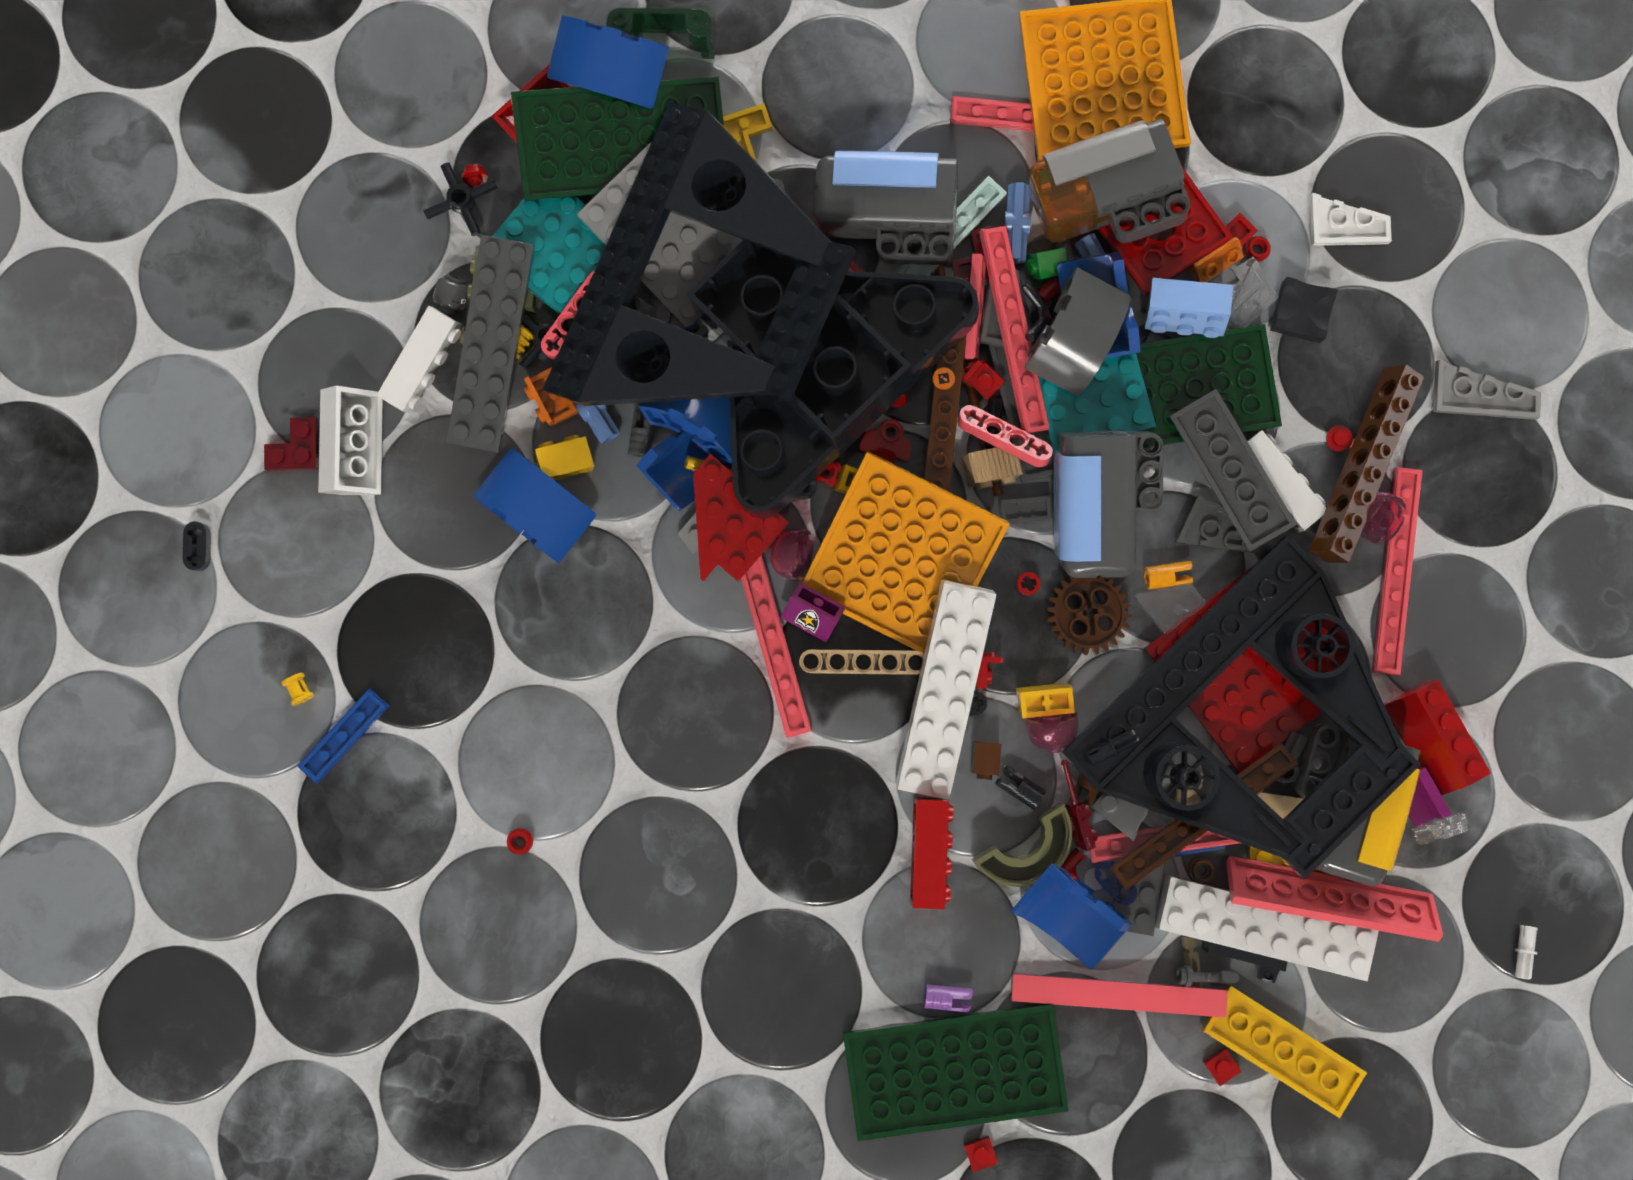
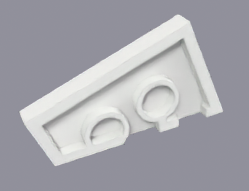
[1310,193,1392,246]

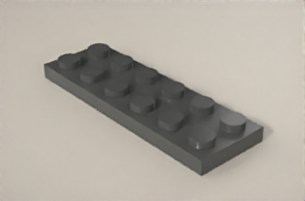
[1169,389,1297,551]

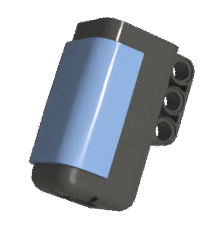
[813,151,958,265]
[1053,430,1164,578]

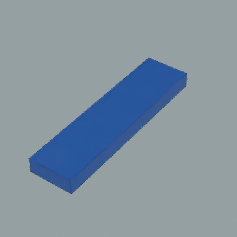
[297,689,390,784]

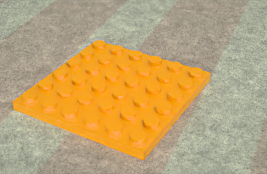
[1018,0,1191,163]
[803,451,1010,654]

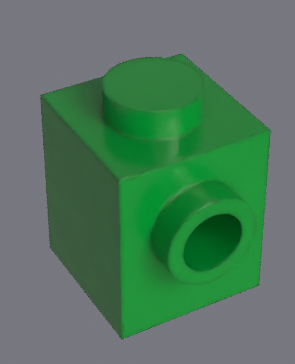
[1026,247,1067,279]

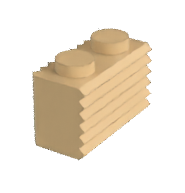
[961,444,1024,490]

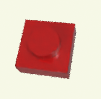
[1226,213,1258,247]
[1203,1047,1242,1086]
[964,1136,998,1172]

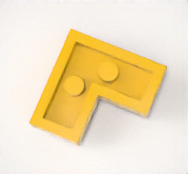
[723,103,773,161]

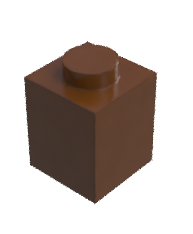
[970,741,1002,780]

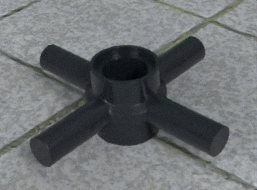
[423,163,498,236]
[1021,282,1061,342]
[519,313,568,370]

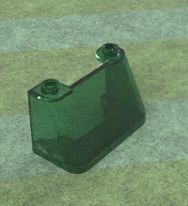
[606,4,716,59]

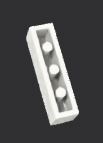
[377,306,462,413]
[1247,430,1326,533]

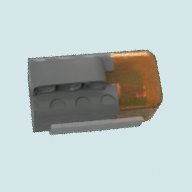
[1029,118,1190,243]

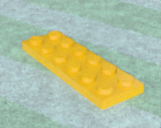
[1201,984,1367,1118]

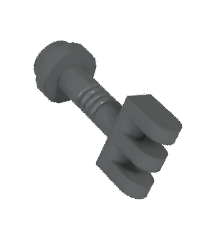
[1176,965,1240,987]

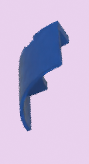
[547,15,669,109]
[1057,251,1141,358]
[639,397,732,463]
[636,431,732,511]
[473,448,596,564]
[1011,864,1133,969]

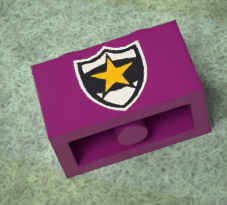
[781,582,846,642]

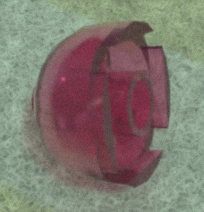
[1360,491,1406,545]
[768,529,813,581]
[1025,711,1079,753]

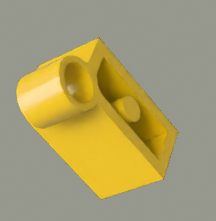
[533,435,594,481]

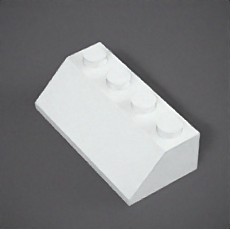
[318,386,383,495]

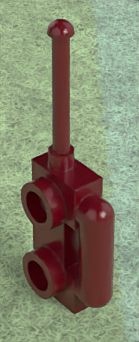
[1061,760,1098,851]

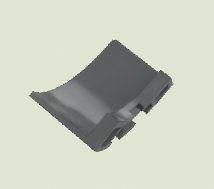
[1024,267,1131,396]

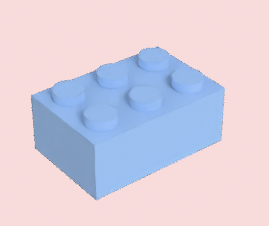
[1145,278,1233,338]

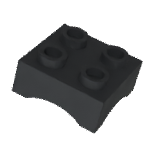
[1270,277,1338,343]

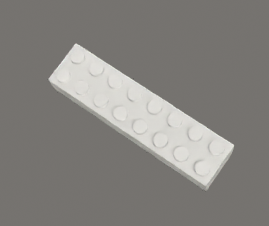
[896,579,997,800]
[1155,874,1379,982]

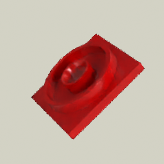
[1088,165,1233,296]

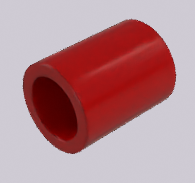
[1036,277,1061,301]

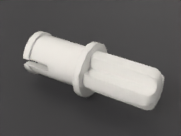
[1515,925,1538,980]

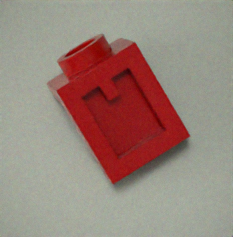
[962,360,1006,400]
[975,652,1003,689]

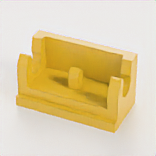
[1016,683,1075,719]

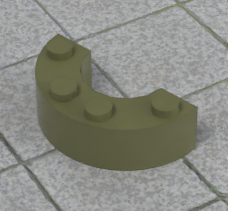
[971,803,1072,887]

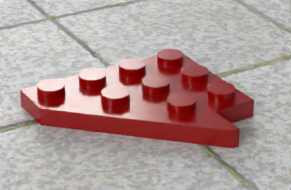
[693,454,789,582]

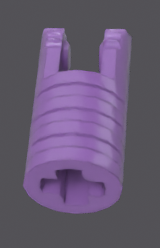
[923,984,974,1013]

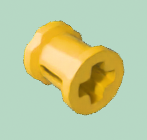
[281,673,314,706]

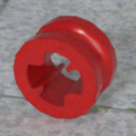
[1016,572,1041,596]

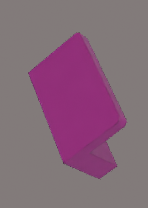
[1408,767,1452,827]

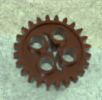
[1046,576,1132,655]

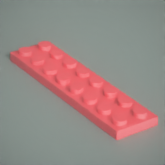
[1226,856,1443,942]

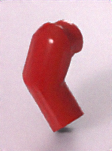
[1061,848,1085,881]

